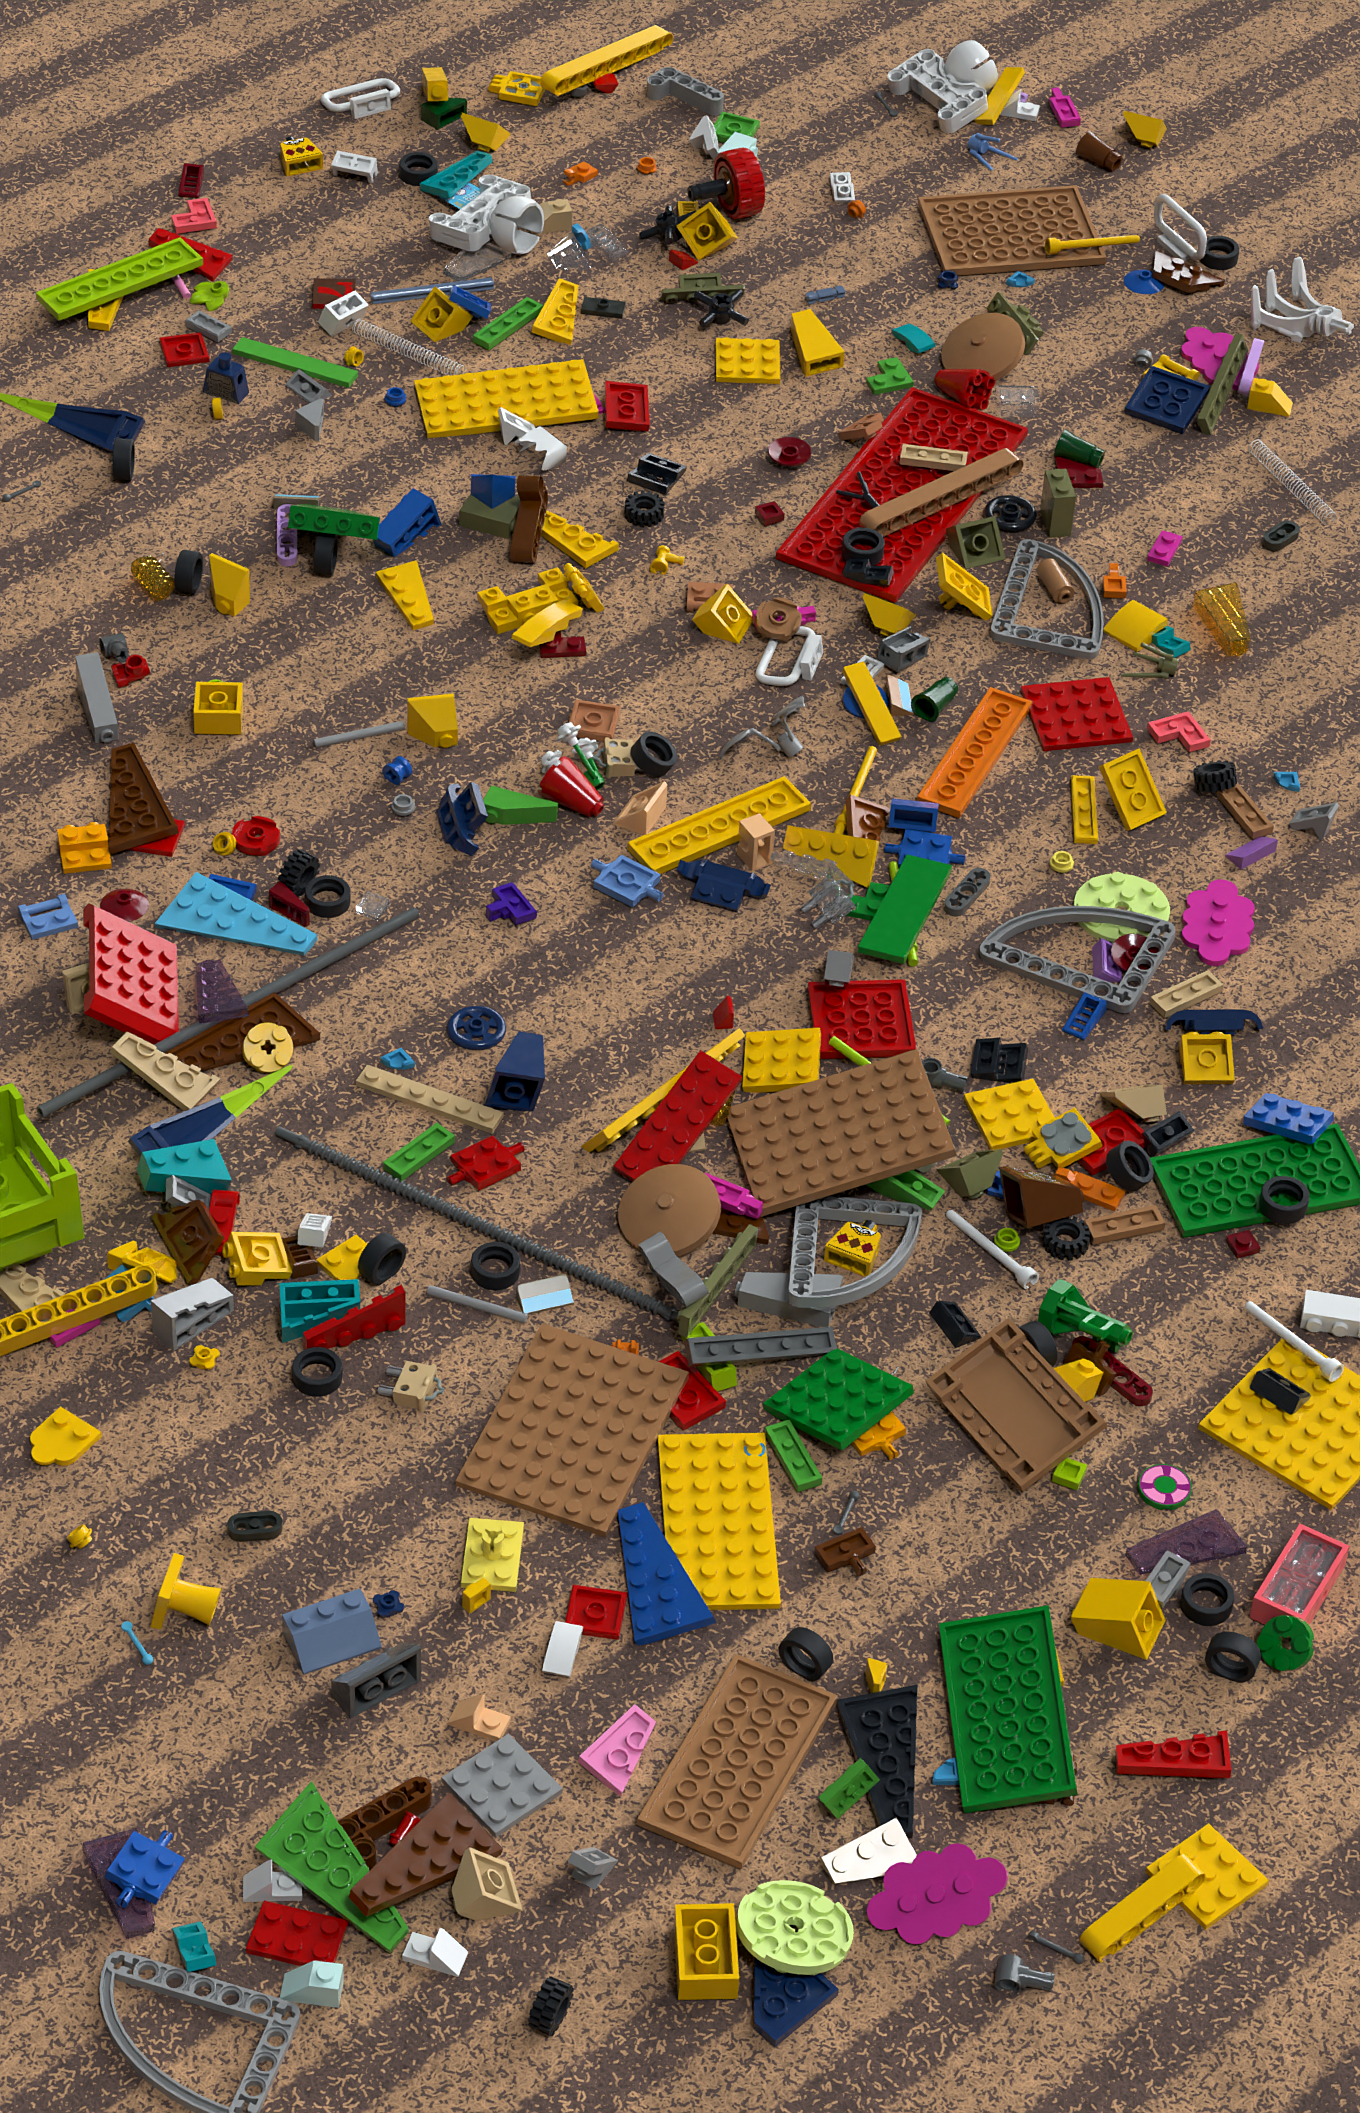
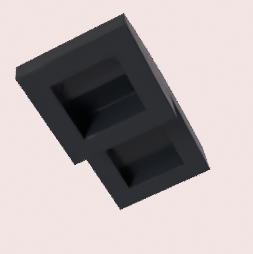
[843,559,894,587]

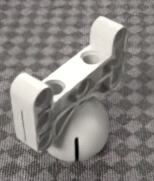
[887,40,998,133]
[429,175,544,255]

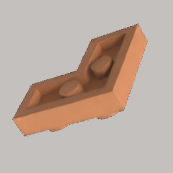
[838,412,884,442]

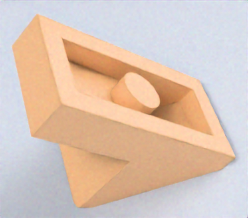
[447,1694,511,1741]

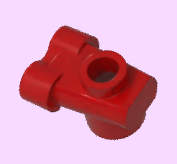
[111,654,151,688]

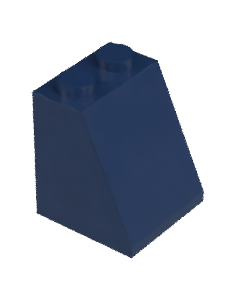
[484,1032,545,1111]

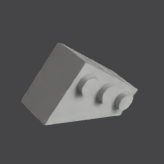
[151,1278,234,1351]

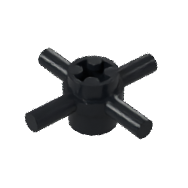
[639,206,696,245]
[694,289,749,328]

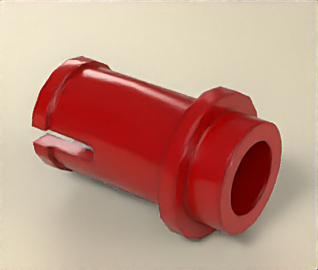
[389,1812,421,1846]

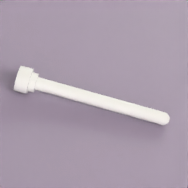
[946,1210,1039,1289]
[1244,1301,1344,1382]

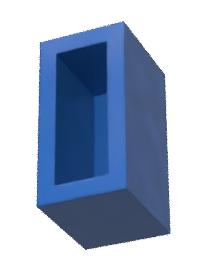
[889,798,939,832]

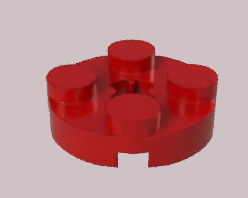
[232,816,280,856]

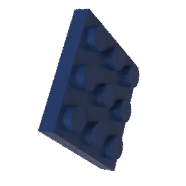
[1124,365,1210,434]

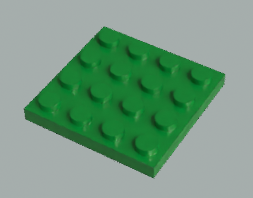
[763,1348,914,1451]

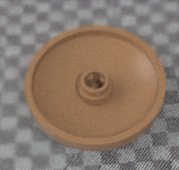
[941,313,1025,381]
[618,1164,721,1256]

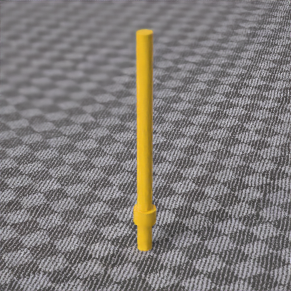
[833,746,877,835]

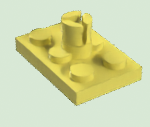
[461,1518,524,1592]

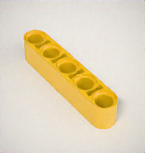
[1079,1854,1206,1963]

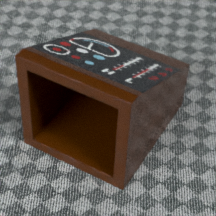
[999,1166,1084,1228]

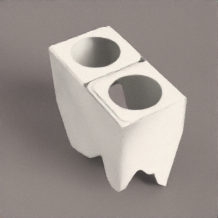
[514,426,567,470]

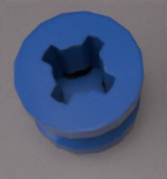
[382,756,412,785]

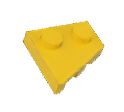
[316,1234,367,1280]

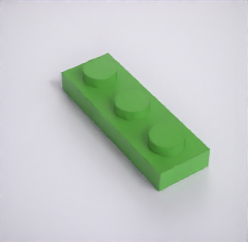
[383,1123,455,1182]
[764,1420,823,1492]

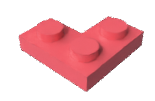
[171,198,217,234]
[1147,711,1211,752]

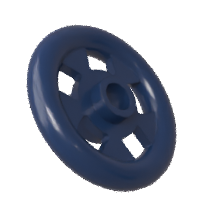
[447,1006,506,1050]

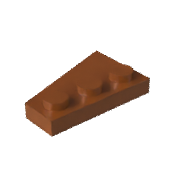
[846,794,890,842]

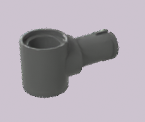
[99,633,130,662]
[922,1058,968,1092]
[995,1954,1055,1994]

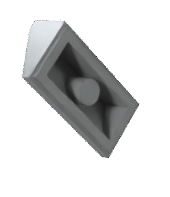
[285,369,332,403]

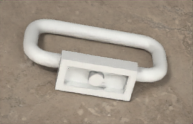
[320,78,400,119]
[1154,194,1207,261]
[755,626,823,686]

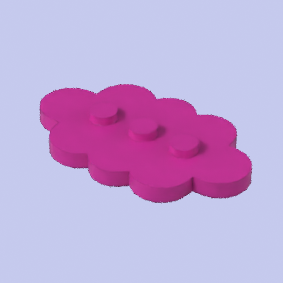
[1181,327,1259,391]
[1181,879,1255,966]
[867,1843,1008,1945]

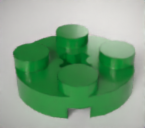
[1257,1615,1314,1671]

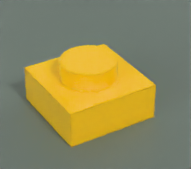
[462,1577,491,1614]

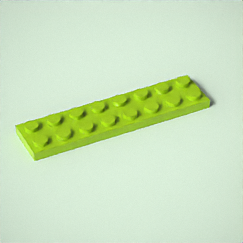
[36,237,203,321]

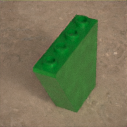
[288,504,380,540]

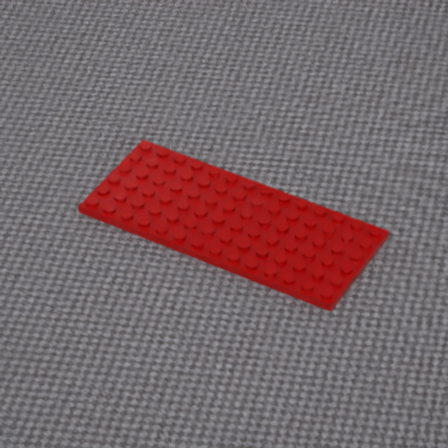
[776,387,1028,603]

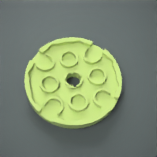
[1074,872,1170,944]
[736,1880,854,1975]

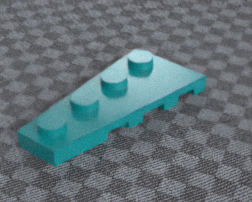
[420,151,493,199]

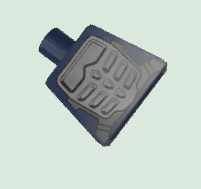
[203,352,249,404]

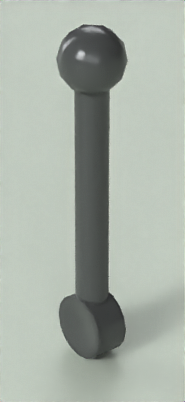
[874,92,898,117]
[2,481,41,502]
[833,1491,859,1535]
[1027,1931,1085,1964]

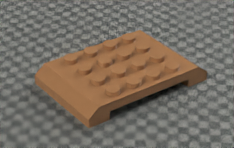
[925,1318,1107,1492]

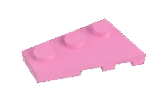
[578,1704,656,1796]

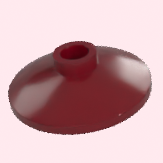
[768,437,812,466]
[100,889,149,922]
[1111,934,1159,972]

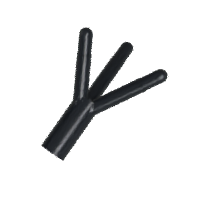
[836,471,880,509]

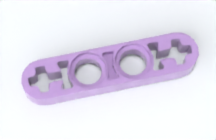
[1237,338,1264,396]
[277,504,297,566]

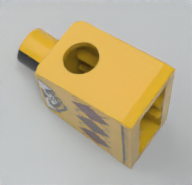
[280,136,323,177]
[824,1220,881,1277]

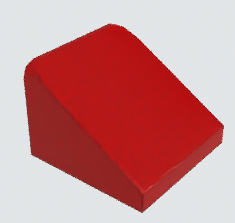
[592,73,619,94]
[669,250,698,271]
[713,996,734,1029]

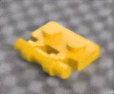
[563,563,605,612]

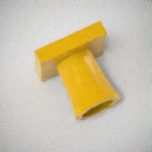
[151,1553,222,1629]

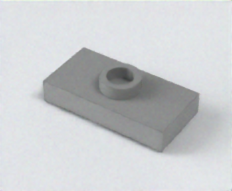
[185,311,232,342]

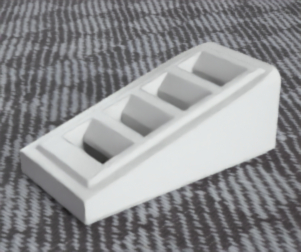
[298,1213,332,1248]

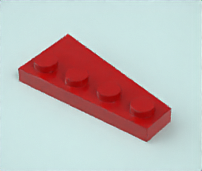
[149,228,233,282]
[1115,1730,1232,1778]

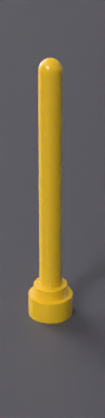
[1045,235,1140,255]

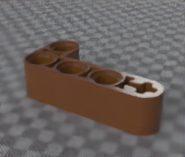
[510,475,548,563]
[338,1776,432,1870]

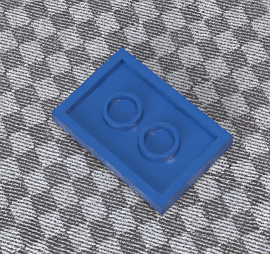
[1243,1093,1334,1144]

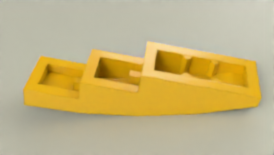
[511,600,583,647]

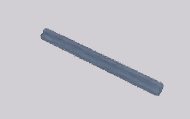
[371,277,494,304]

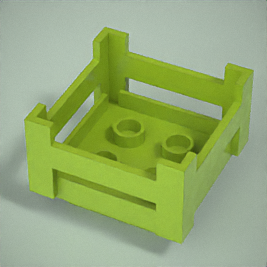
[0,1083,85,1271]

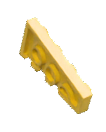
[88,269,124,331]
[531,278,579,345]
[541,511,619,568]
[376,560,434,630]
[783,825,879,888]

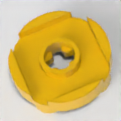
[242,1023,293,1073]

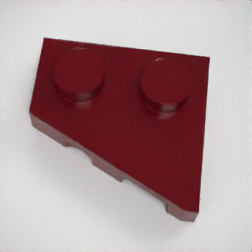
[1055,457,1103,488]

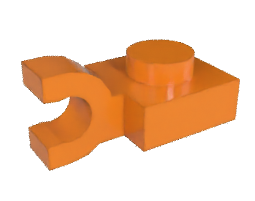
[563,162,598,186]
[1102,563,1127,598]

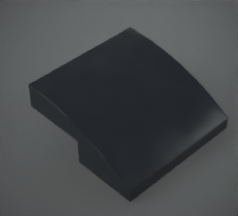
[627,453,687,495]
[971,1037,1028,1083]

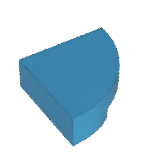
[571,223,591,250]
[1006,271,1035,287]
[1273,772,1300,792]
[380,1048,415,1070]
[932,1758,960,1785]

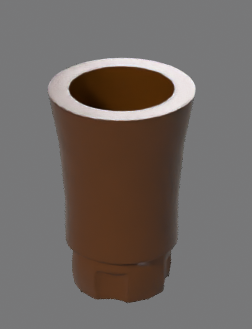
[1076,131,1123,172]

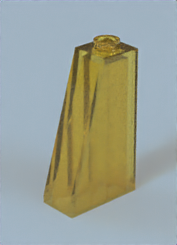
[1193,582,1251,656]

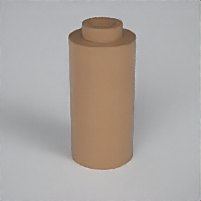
[1036,558,1074,603]

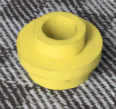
[1050,851,1074,873]

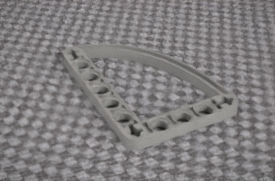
[990,539,1104,659]
[980,906,1175,1013]
[788,1196,922,1308]
[99,1951,300,2113]

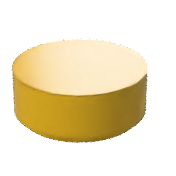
[212,397,223,420]

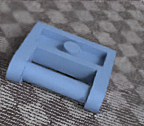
[17,894,78,940]

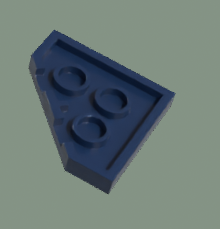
[754,1957,839,2047]

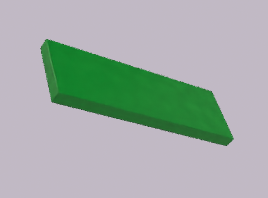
[858,854,952,964]

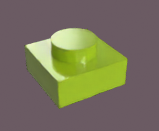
[1052,1458,1087,1490]

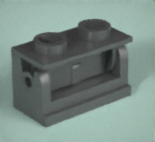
[877,626,931,672]

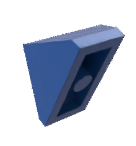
[471,474,516,509]

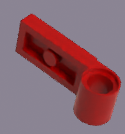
[209,1189,240,1256]

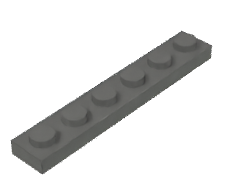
[684,1327,837,1367]

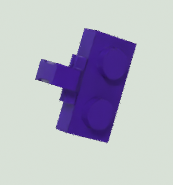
[485,882,537,925]

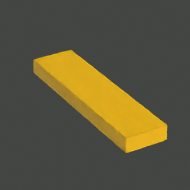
[974,67,1025,125]
[842,661,902,746]
[1071,775,1098,844]

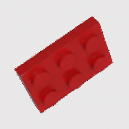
[604,381,650,432]
[1077,1108,1146,1176]
[658,1351,726,1431]
[246,1900,349,1966]

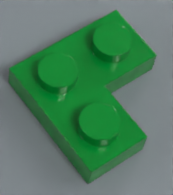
[838,882,890,921]

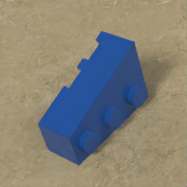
[372,488,441,557]

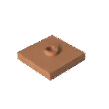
[569,700,621,741]

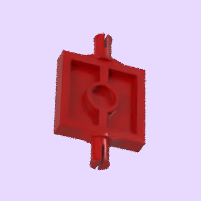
[446,1135,525,1191]

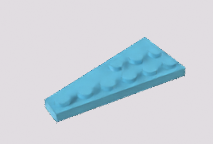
[155,872,318,956]

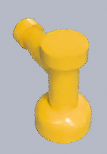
[650,545,685,575]

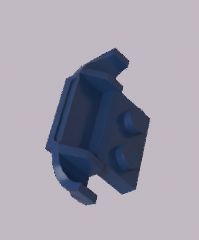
[436,782,488,856]
[677,860,771,912]
[1164,1009,1263,1035]

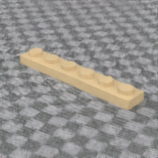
[356,1065,503,1134]

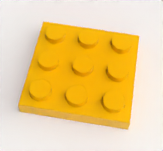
[716,337,780,384]
[743,1028,821,1093]
[963,1079,1055,1150]
[1145,1823,1269,1930]

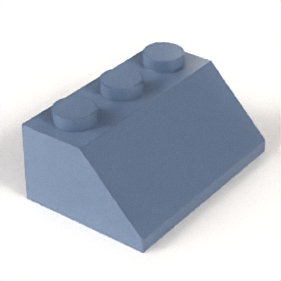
[282,1588,382,1675]

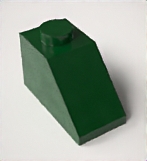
[421,98,467,130]

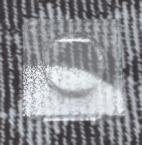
[356,891,389,921]

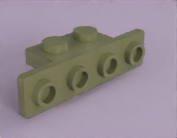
[660,273,745,304]
[987,292,1044,355]

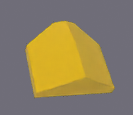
[122,1247,177,1283]

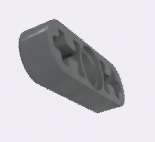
[944,868,991,917]

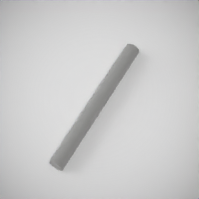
[313,721,405,748]
[427,1285,528,1324]

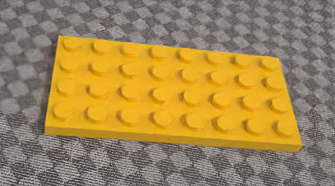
[414,359,599,438]
[658,1433,781,1610]

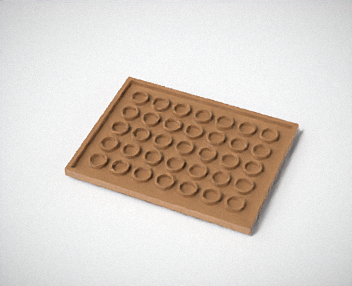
[918,185,1107,276]
[724,1049,957,1217]
[455,1323,689,1538]

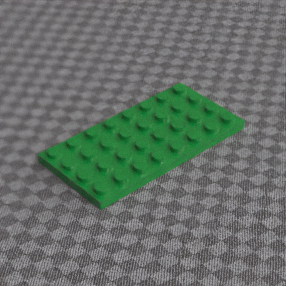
[1150,1123,1360,1238]
[939,1605,1078,1814]

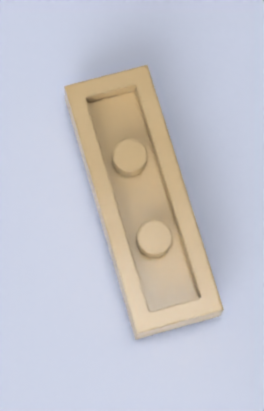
[900,444,968,472]
[1150,970,1223,1018]

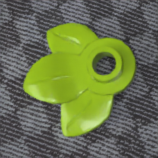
[190,281,229,311]

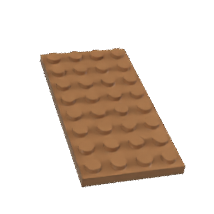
[637,1654,838,1869]

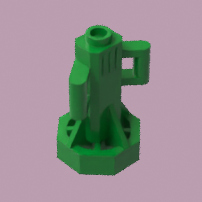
[1038,1279,1133,1353]

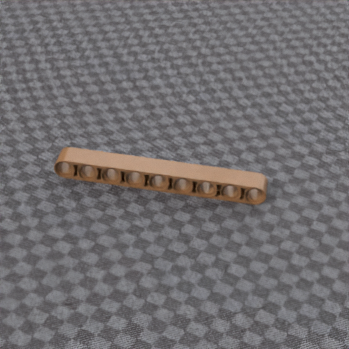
[859,448,1024,537]

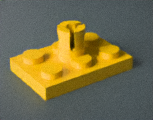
[936,552,993,620]
[1098,748,1167,831]

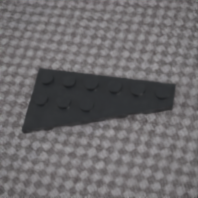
[836,1684,918,1839]

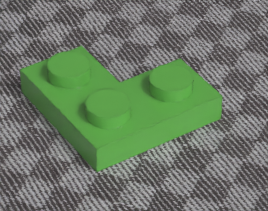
[866,357,914,395]

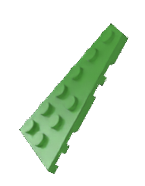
[255,1781,409,1954]

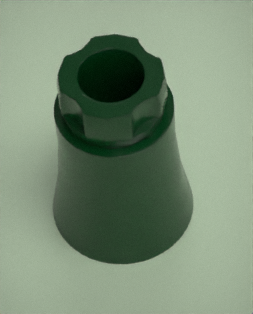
[1054,429,1105,468]
[911,677,958,723]

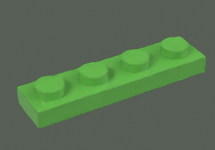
[473,297,543,350]

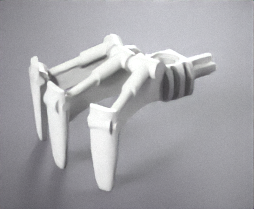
[1250,257,1354,343]

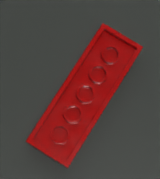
[613,1050,742,1182]

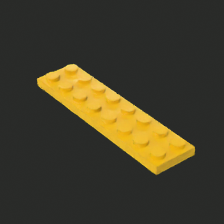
[627,776,811,874]
[581,1028,745,1152]

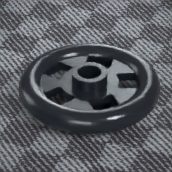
[984,495,1037,532]

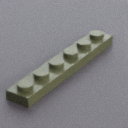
[1197,334,1248,435]
[677,1224,758,1337]

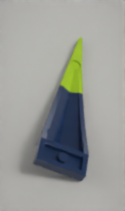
[0,393,145,454]
[128,1065,293,1157]

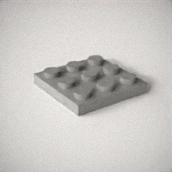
[441,1733,563,1838]

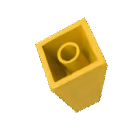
[1071,1578,1166,1660]

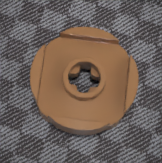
[756,597,802,641]

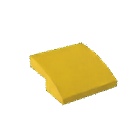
[1103,600,1168,652]

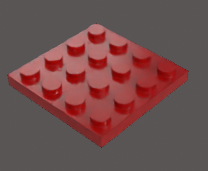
[1020,677,1133,751]
[807,979,917,1059]

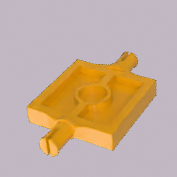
[851,1411,906,1460]

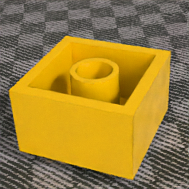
[194,682,243,735]

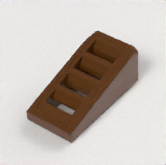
[282,1235,318,1279]

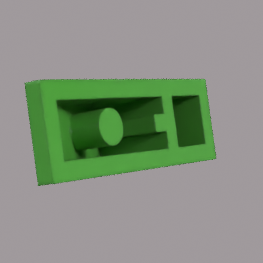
[483,785,558,825]
[866,1170,945,1211]

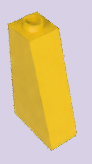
[790,309,845,377]

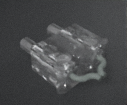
[801,874,856,929]

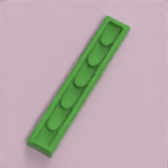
[233,337,358,388]

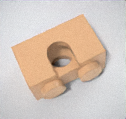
[737,813,775,871]

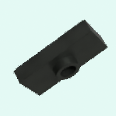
[581,297,626,319]

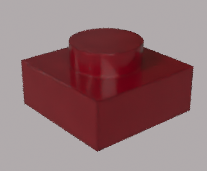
[755,501,785,526]
[1226,1230,1261,1259]

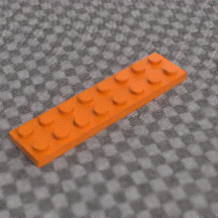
[917,687,1033,818]

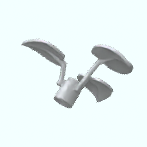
[720,696,805,760]

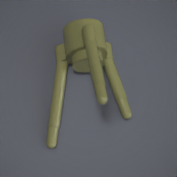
[1122,643,1179,679]

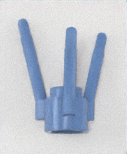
[968,133,1018,171]

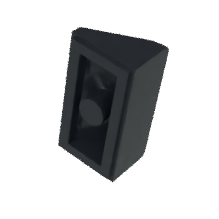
[1142,1111,1195,1157]
[929,1301,982,1348]
[1250,1368,1311,1415]

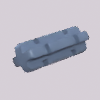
[805,285,845,304]

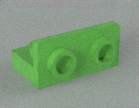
[818,1758,879,1819]

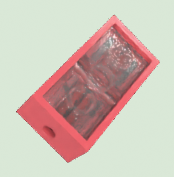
[1249,1524,1350,1625]

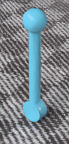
[121,1621,153,1665]

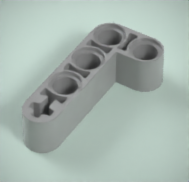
[646,67,724,115]
[638,1231,709,1307]

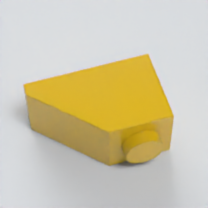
[1247,378,1293,417]

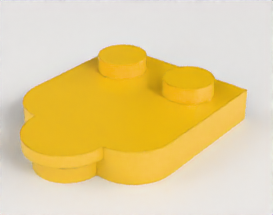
[30,1406,102,1466]

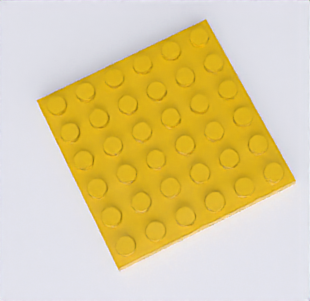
[1198,1338,1360,1510]

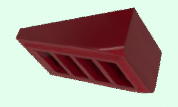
[178,163,205,198]
[269,882,310,927]

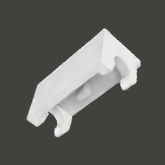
[331,150,378,183]

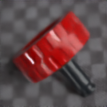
[687,147,765,219]

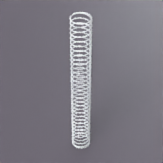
[352,319,465,376]
[1248,439,1336,525]

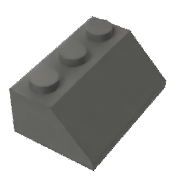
[331,1643,421,1719]

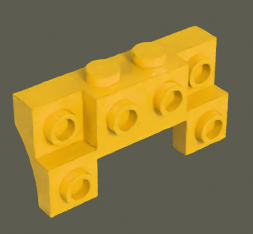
[477,567,578,634]

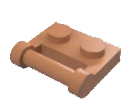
[687,582,733,612]

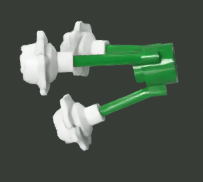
[540,722,605,790]

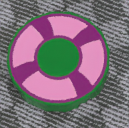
[1138,1464,1192,1510]

